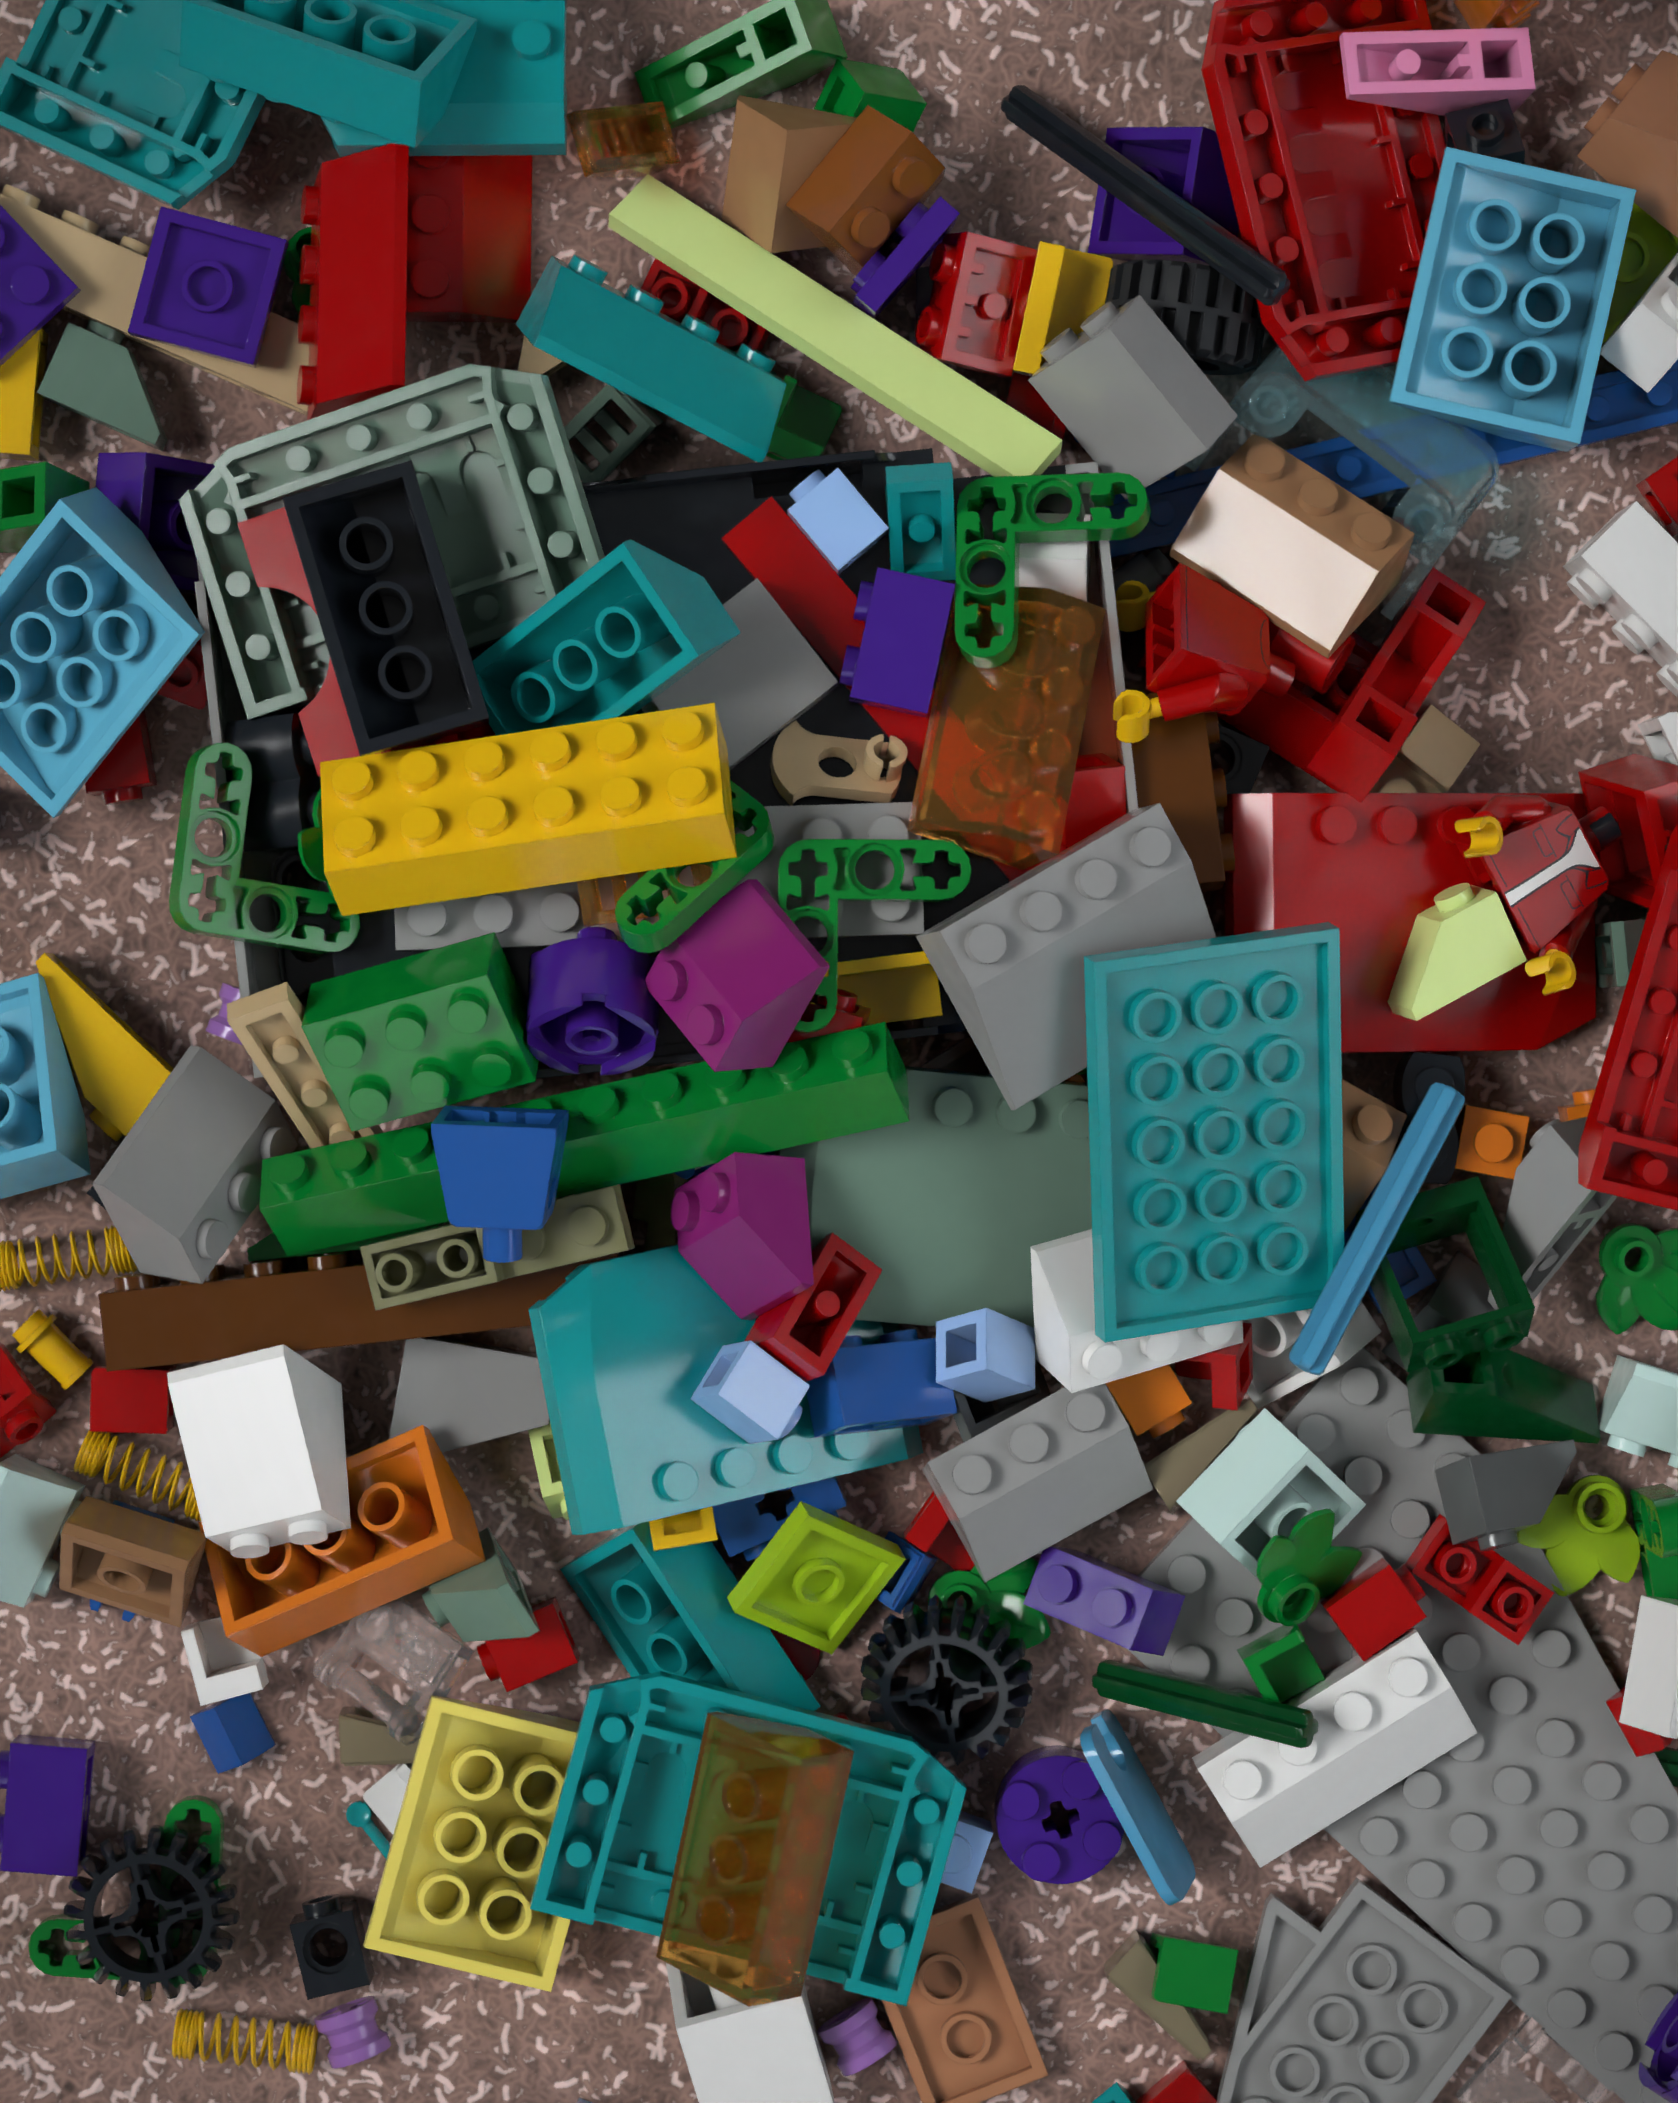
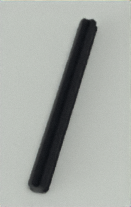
[1001,85,1291,306]

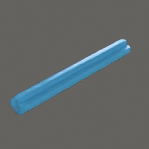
[1289,1082,1465,1375]

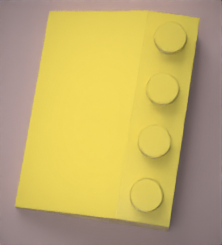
[363,1695,580,1992]

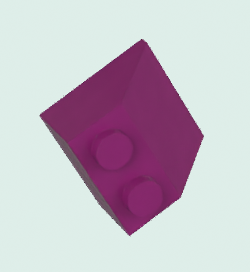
[645,879,830,1072]
[671,1152,814,1320]

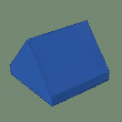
[876,1531,938,1614]
[190,1693,276,1774]

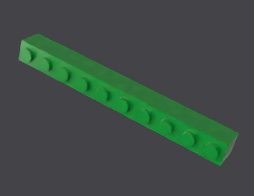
[259,1022,910,1256]

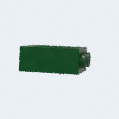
[1354,1176,1535,1372]

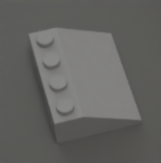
[916,803,1216,1110]

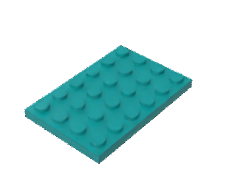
[1084,922,1344,1343]

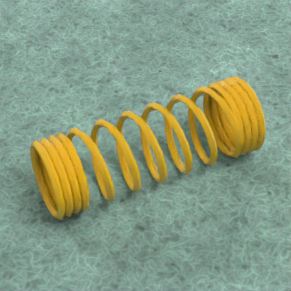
[0,1225,137,1291]
[74,1429,201,1522]
[172,2008,318,2075]

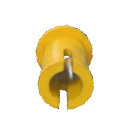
[12,1309,94,1390]

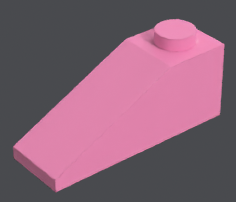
[1339,27,1536,116]

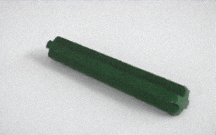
[1092,1660,1318,1748]

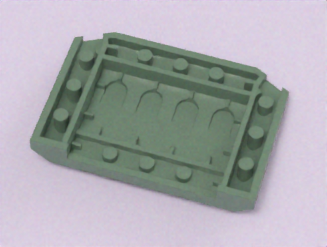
[179,364,605,720]
[774,1066,1092,1328]

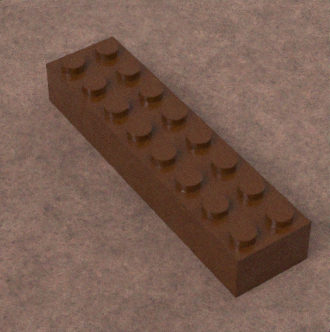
[98,1250,623,1372]

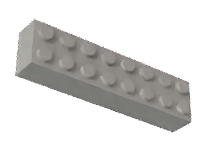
[394,802,924,951]

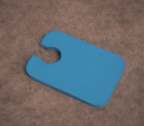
[1080,1709,1196,1906]

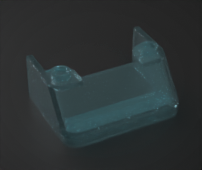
[1185,344,1499,620]

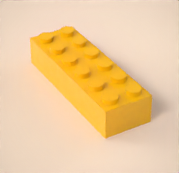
[320,703,737,916]

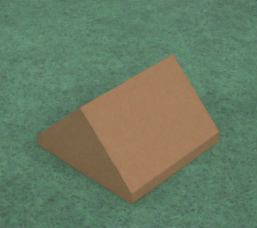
[721,95,856,253]
[59,1496,207,1628]

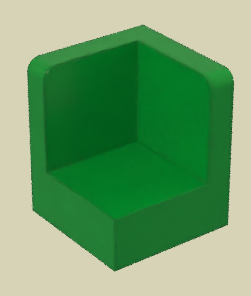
[814,58,927,132]
[766,375,842,460]
[1237,1625,1325,1703]
[1150,1933,1238,2014]

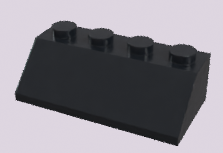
[282,460,489,757]

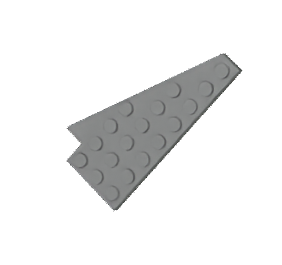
[1216,1877,1512,2103]

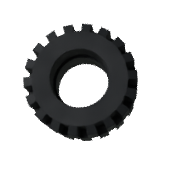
[1106,259,1265,375]

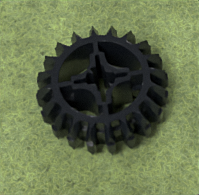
[860,1594,1033,1766]
[64,1825,240,2001]

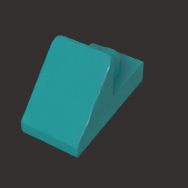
[885,462,956,581]

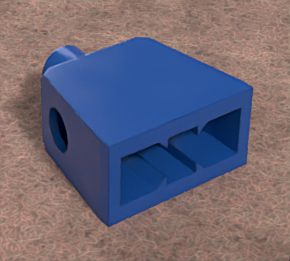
[431,1105,569,1263]

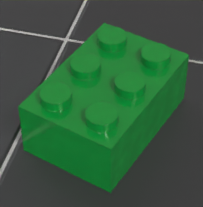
[301,932,539,1132]

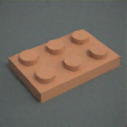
[882,1893,1048,2103]

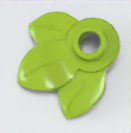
[1517,1475,1640,1597]

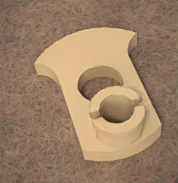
[770,720,908,806]

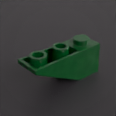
[1406,1349,1601,1444]

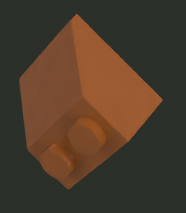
[786,105,946,276]

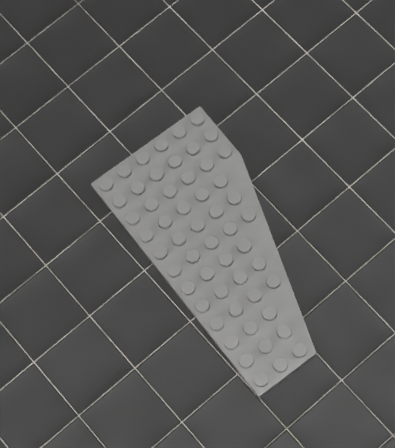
[1128,1347,1678,2103]

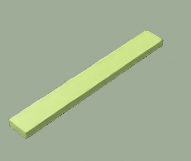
[608,174,1063,477]

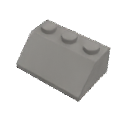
[92,1045,298,1284]
[922,1384,1153,1583]

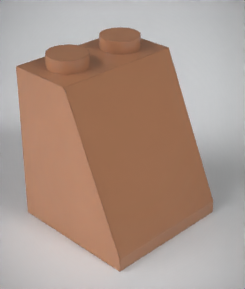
[1577,50,1678,238]

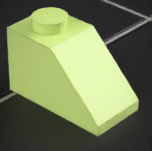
[1388,883,1527,1021]

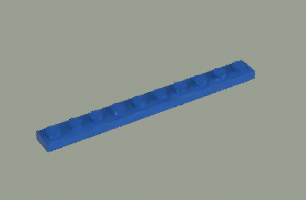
[1105,360,1678,559]

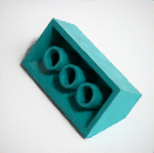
[179,0,477,148]
[516,254,786,462]
[472,539,741,736]
[560,1522,820,1711]

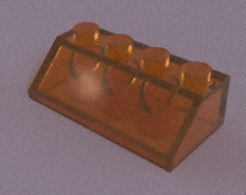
[907,584,1106,870]
[656,1712,854,2007]

